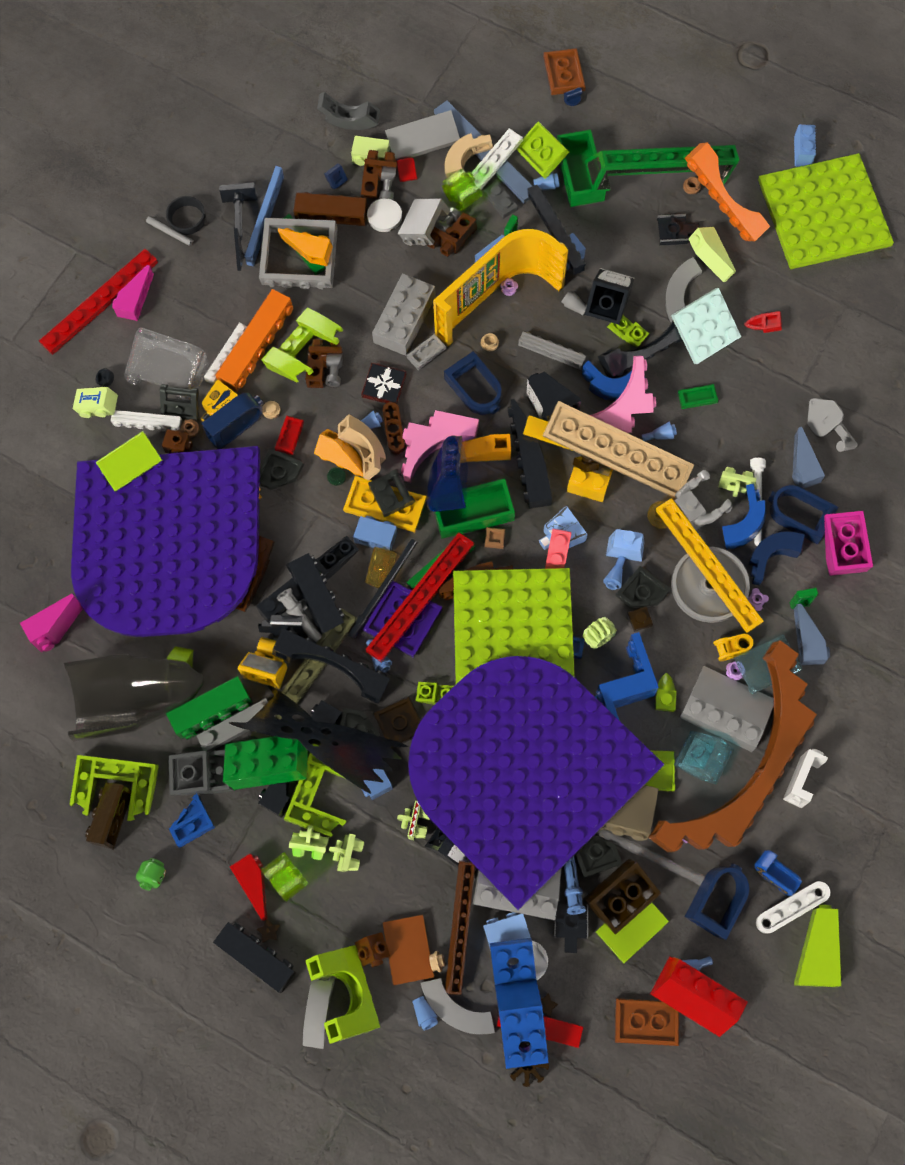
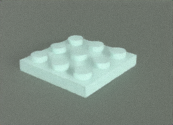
[671,288,741,364]

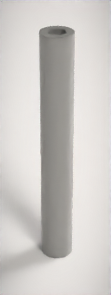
[146,216,193,246]

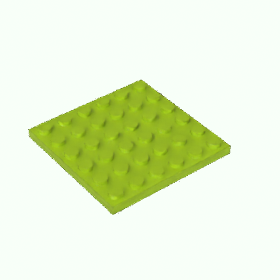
[758,153,894,270]
[453,568,575,684]

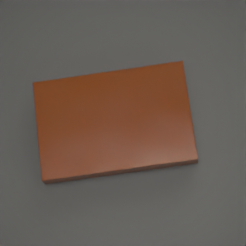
[543,48,585,95]
[383,915,434,986]
[615,999,679,1046]

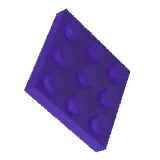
[363,581,442,658]

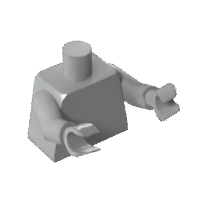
[674,470,732,530]

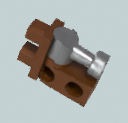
[361,150,397,200]
[427,207,477,257]
[305,339,343,388]

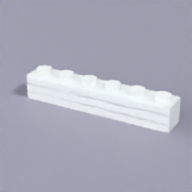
[204,322,247,385]
[111,410,183,431]

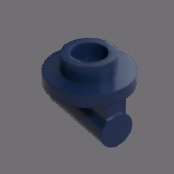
[564,87,582,106]

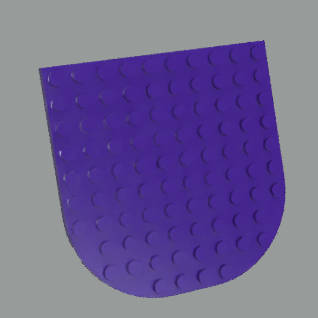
[71,446,260,637]
[408,656,664,911]

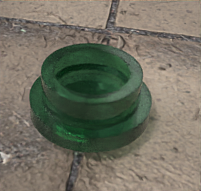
[327,467,346,486]

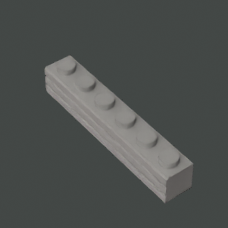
[518,331,586,370]

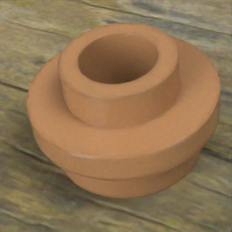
[683,177,701,194]
[180,419,199,438]

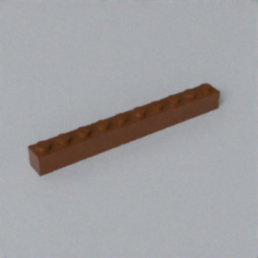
[445,860,475,995]

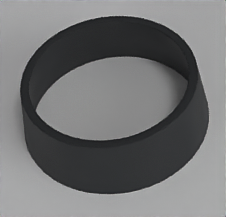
[166,196,205,235]

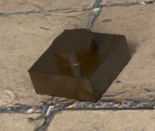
[573,455,600,472]
[627,607,653,632]

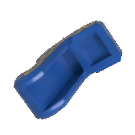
[754,850,802,896]

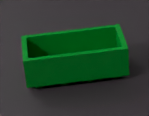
[556,130,606,207]
[431,479,515,539]
[166,676,253,740]
[223,736,308,790]

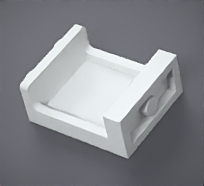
[783,749,828,808]

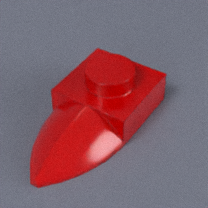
[744,311,782,333]

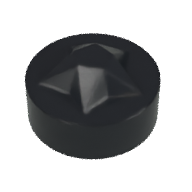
[95,368,114,387]

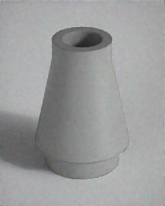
[561,290,587,316]

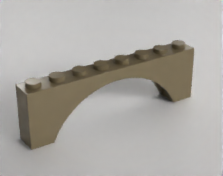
[600,785,659,841]

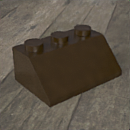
[85,783,131,850]
[583,859,661,935]

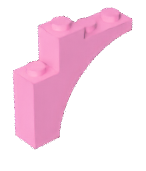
[590,356,656,433]
[401,410,479,483]

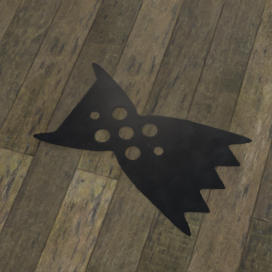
[229,685,408,794]

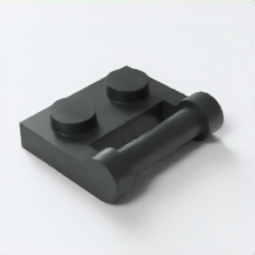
[160,384,199,421]
[368,469,415,517]

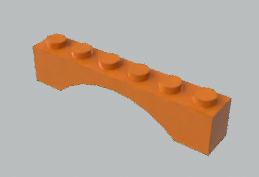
[684,142,770,241]

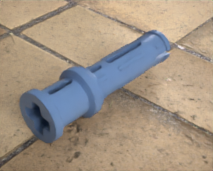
[564,856,586,915]

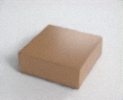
[485,527,505,549]

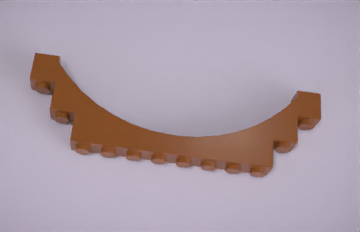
[648,640,817,852]

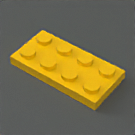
[343,476,427,532]

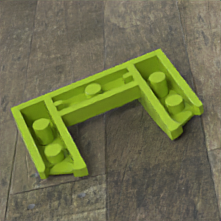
[261,308,343,383]
[284,744,346,837]
[70,755,159,821]

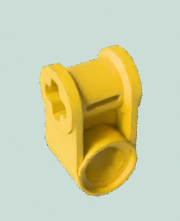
[713,634,753,662]

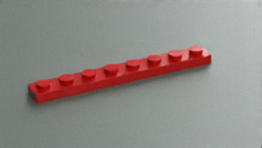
[39,249,158,355]
[365,532,474,663]

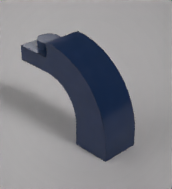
[748,532,805,586]

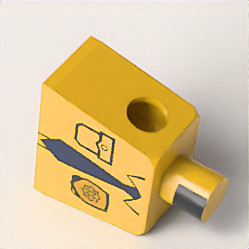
[201,380,238,421]

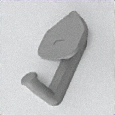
[807,398,857,452]

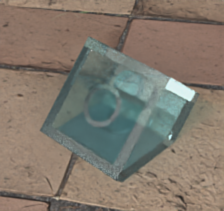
[674,731,733,785]

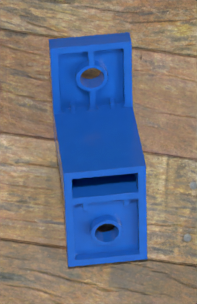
[594,632,659,720]
[490,938,549,1069]

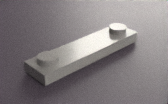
[197,698,276,752]

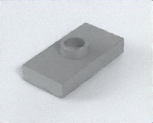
[407,334,446,370]

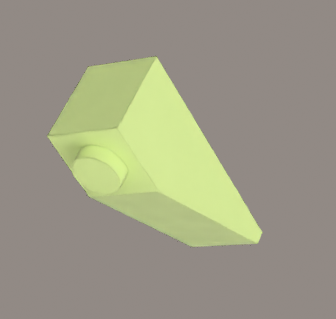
[688,227,736,282]

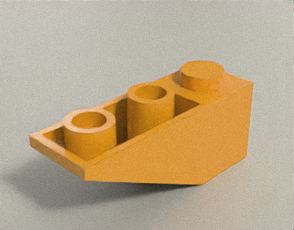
[278,228,333,266]
[314,429,363,477]
[454,434,511,462]

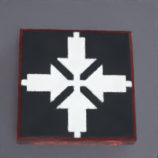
[361,363,407,404]

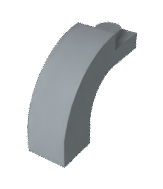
[303,976,336,1049]

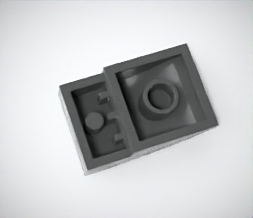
[169,750,235,796]

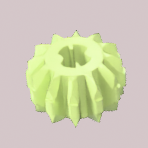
[582,617,617,649]

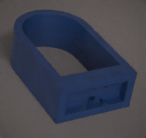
[444,351,501,415]
[201,393,263,449]
[767,485,839,545]
[684,863,749,940]

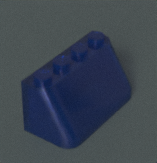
[427,435,468,512]

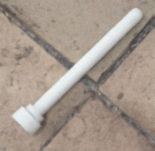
[750,458,766,546]

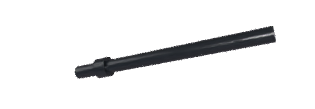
[349,538,418,639]

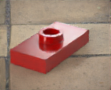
[275,415,304,455]

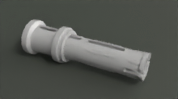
[277,588,322,642]

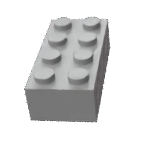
[372,273,436,356]

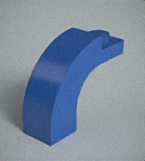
[582,360,648,401]
[722,484,766,550]

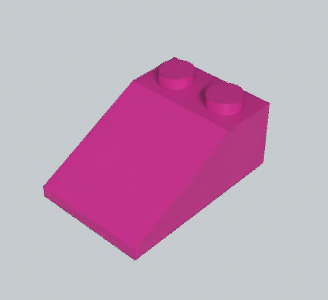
[824,511,873,576]
[20,594,83,653]

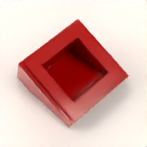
[397,158,417,182]

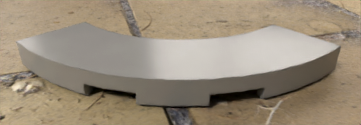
[665,257,702,323]
[421,978,495,1034]

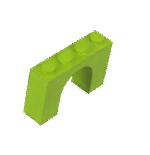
[305,945,380,1044]

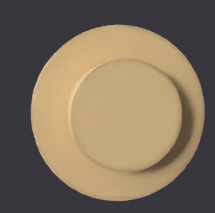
[481,333,499,351]
[262,401,280,419]
[429,951,445,972]

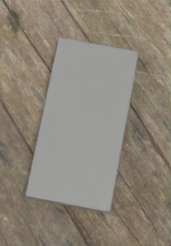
[385,110,460,162]

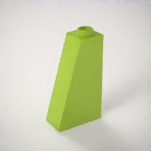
[794,905,841,987]

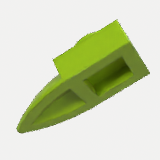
[655,673,676,712]

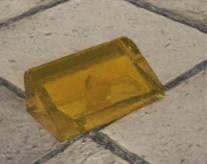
[365,547,396,589]

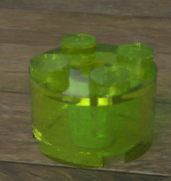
[442,169,483,212]
[261,852,309,902]

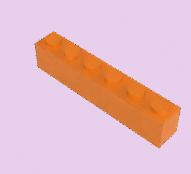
[215,289,293,392]

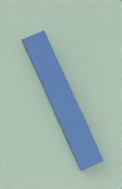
[245,166,284,266]

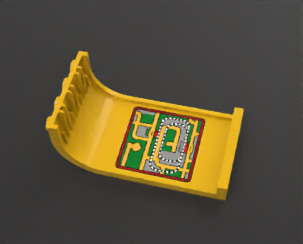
[433,229,568,347]

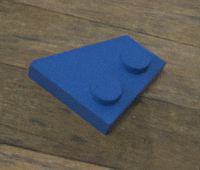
[169,793,215,848]

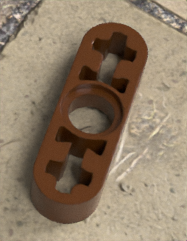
[383,402,405,455]

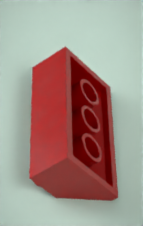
[650,956,748,1037]

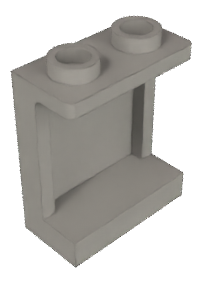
[398,199,450,246]

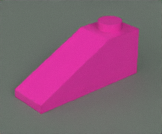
[112,265,154,321]

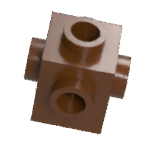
[162,429,193,454]
[354,932,390,968]

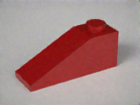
[230,853,267,921]

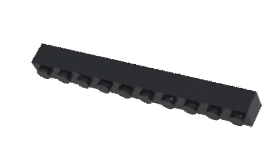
[527,185,586,275]

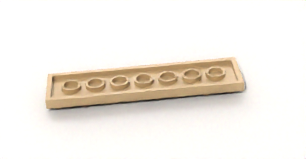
[542,401,694,498]

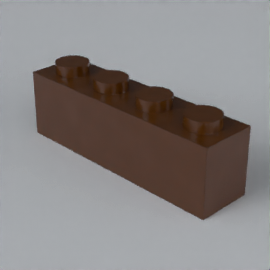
[294,192,367,226]

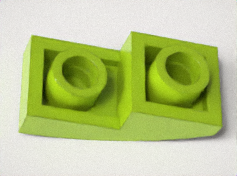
[607,315,649,347]
[416,682,454,705]

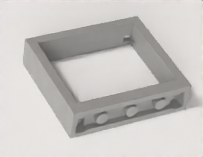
[259,218,338,290]

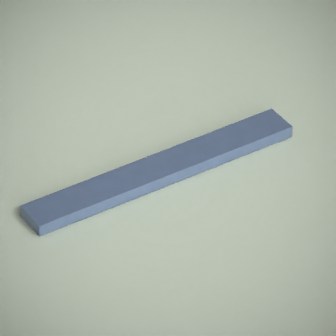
[434,100,532,204]

